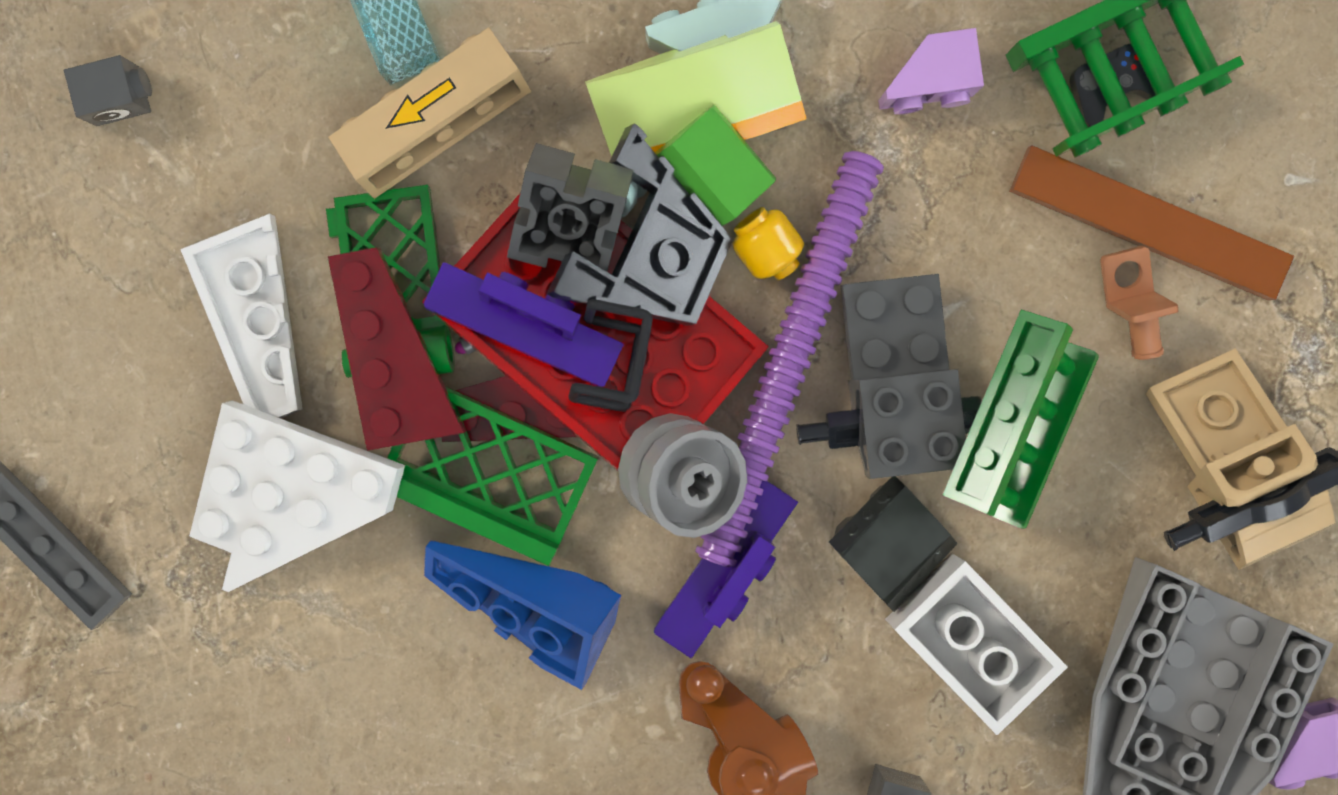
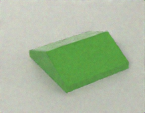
[655,104,776,226]

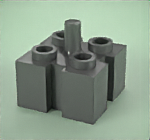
[507,143,634,272]

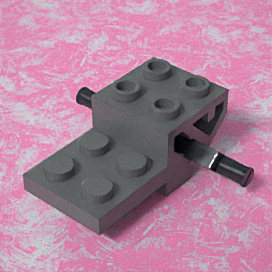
[796,274,982,479]

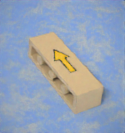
[328,27,531,199]

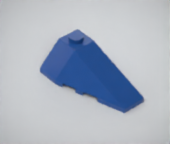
[424,540,621,690]

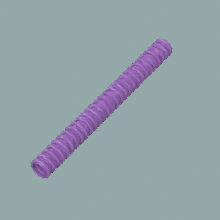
[695,151,884,568]

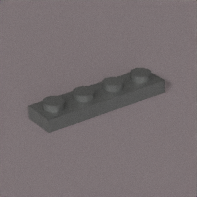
[0,461,132,630]

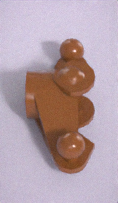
[679,661,818,795]

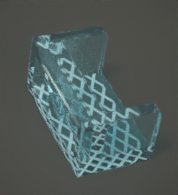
[350,0,441,85]

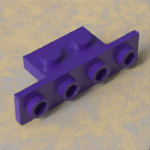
[424,262,624,387]
[654,481,798,659]

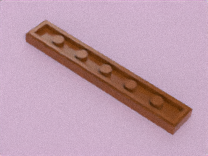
[1009,145,1294,301]

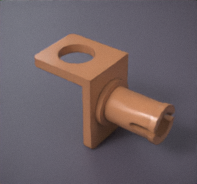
[1100,246,1179,360]

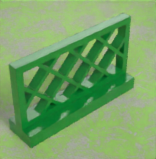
[387,386,599,566]

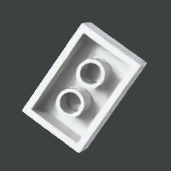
[885,554,1068,735]

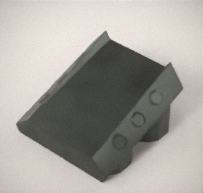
[829,476,958,612]

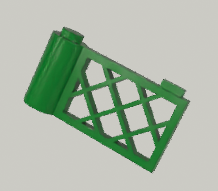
[326,184,455,378]

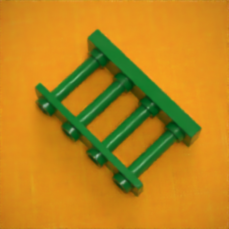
[1005,0,1245,158]
[942,309,1099,529]

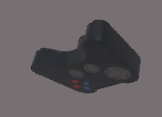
[1069,43,1156,128]

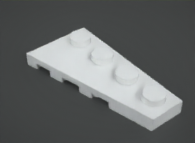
[180,214,303,418]

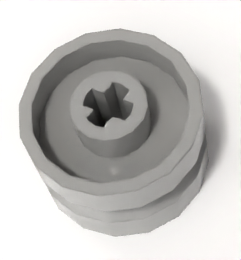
[618,413,747,538]

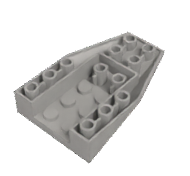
[1083,557,1334,795]

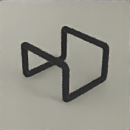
[568,299,653,412]

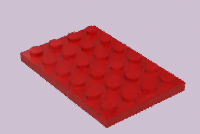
[422,194,769,471]

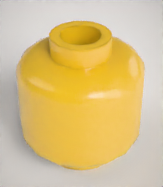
[733,207,804,280]

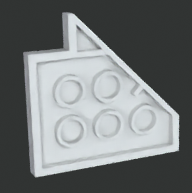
[189,401,405,592]

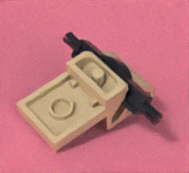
[1146,348,1338,570]

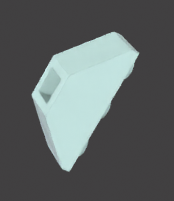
[645,0,782,54]

